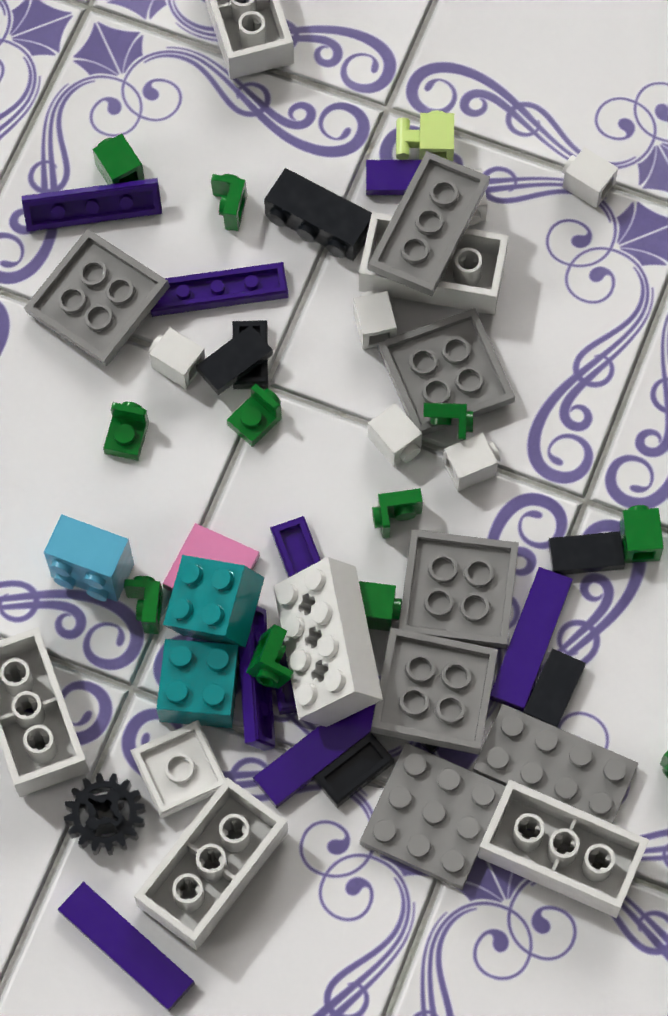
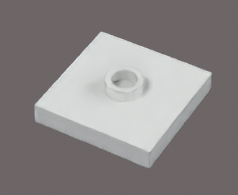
[130,720,225,819]

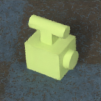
[396,110,454,161]

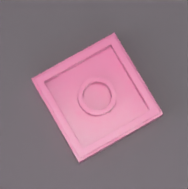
[163,523,260,592]

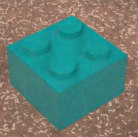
[163,555,265,647]
[156,639,240,728]

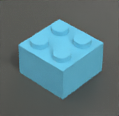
[44,514,134,602]

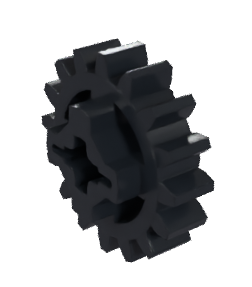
[64,773,146,856]

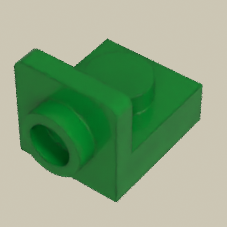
[211,174,247,231]
[227,384,282,447]
[103,401,149,461]
[423,402,473,440]
[372,488,423,538]
[124,576,164,634]
[246,624,293,689]

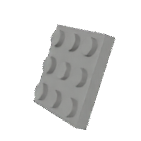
[24,229,170,366]
[378,308,515,436]
[399,530,519,649]
[370,627,498,755]
[360,742,506,890]

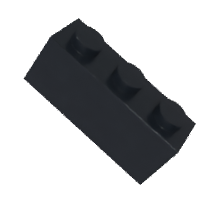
[264,168,372,261]

